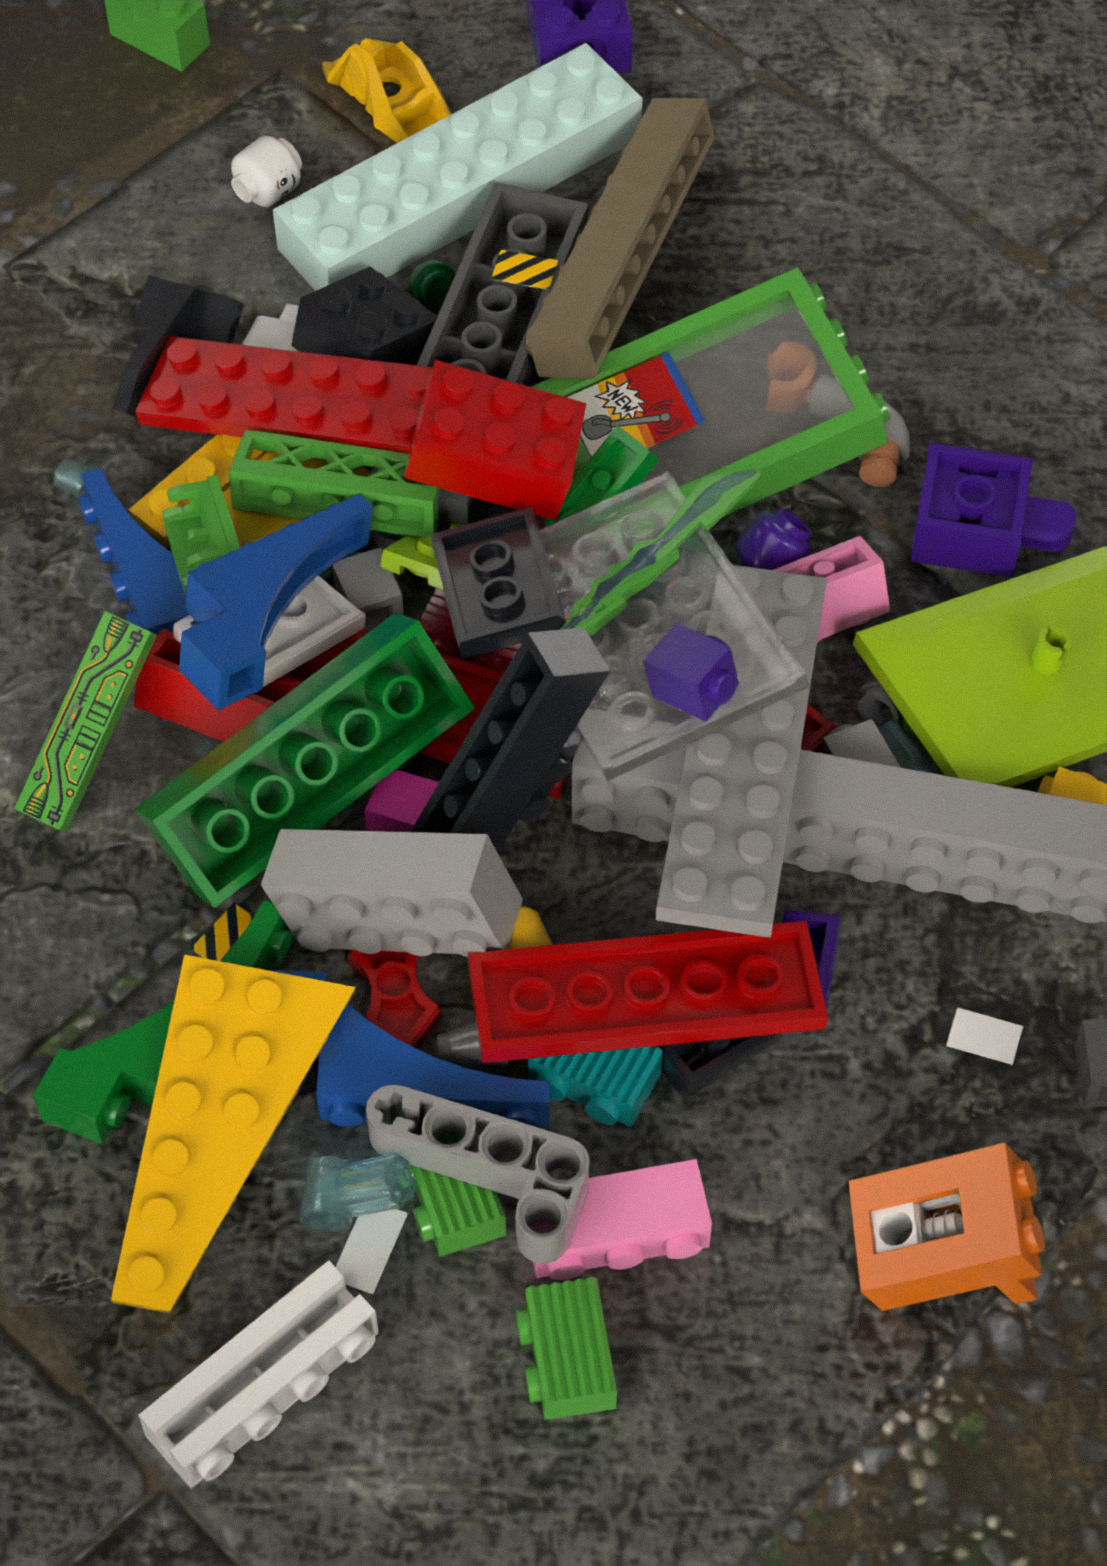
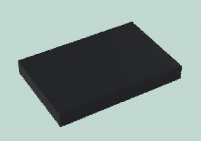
[430,507,566,659]

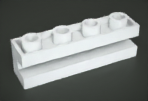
[138,1260,379,1489]

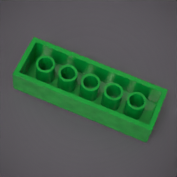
[135,613,475,908]

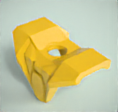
[322,38,452,143]

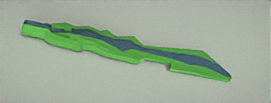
[561,470,761,635]

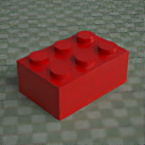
[404,360,586,521]

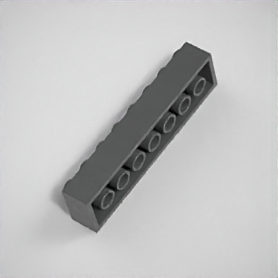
[370,182,588,533]

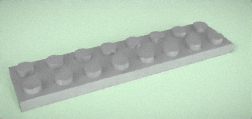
[656,563,827,938]

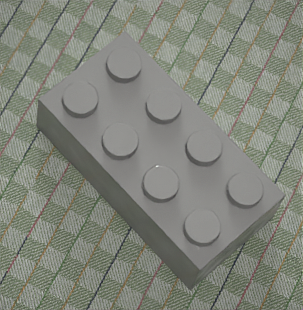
[261,829,523,957]

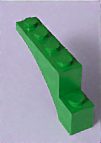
[33,900,292,1145]

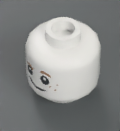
[231,136,302,208]

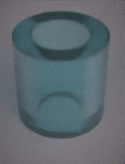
[54,458,92,497]

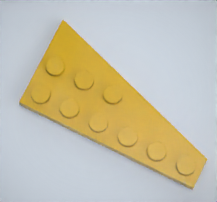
[111,955,356,1313]

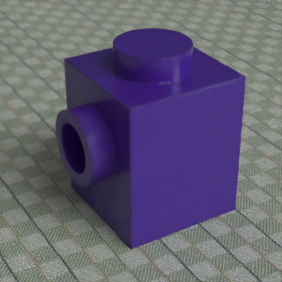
[643,623,739,722]

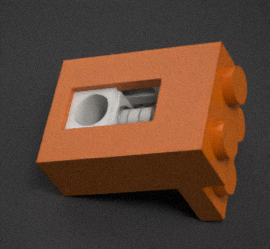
[848,1143,1045,1311]

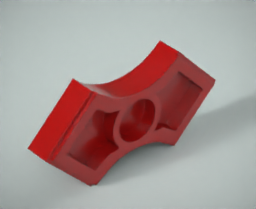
[347,949,441,1049]

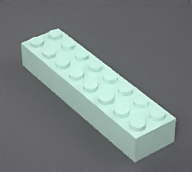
[273,43,642,291]

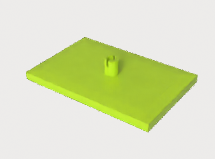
[852,546,1107,788]

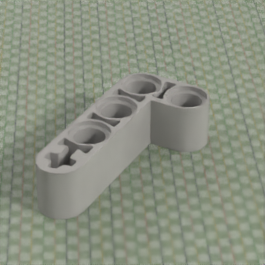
[366,1084,589,1264]

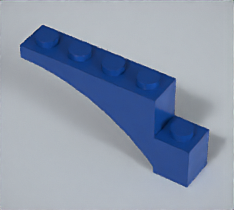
[77,467,189,635]
[179,494,373,711]
[270,970,550,1128]

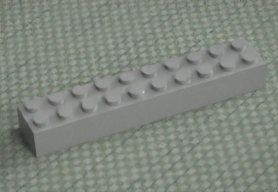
[572,711,1107,923]

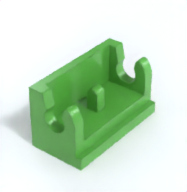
[162,475,240,595]

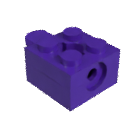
[527,0,632,74]
[910,443,1076,577]

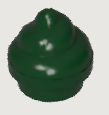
[409,260,456,310]

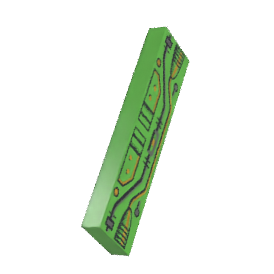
[14,611,157,832]

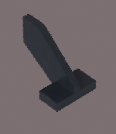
[113,275,244,419]

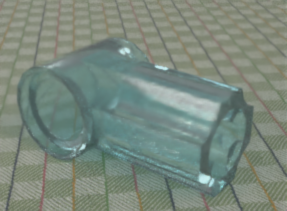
[299,1153,416,1232]

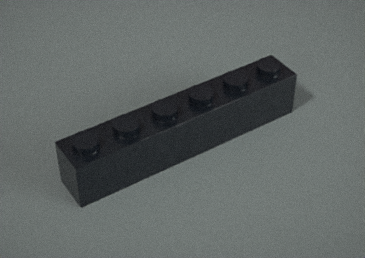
[410,627,611,852]

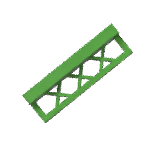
[229,429,441,537]

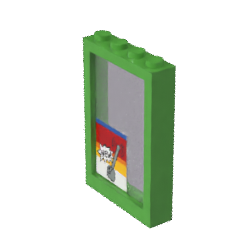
[532,267,890,558]

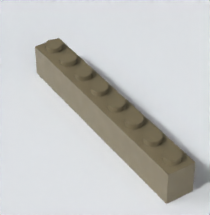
[526,98,715,379]

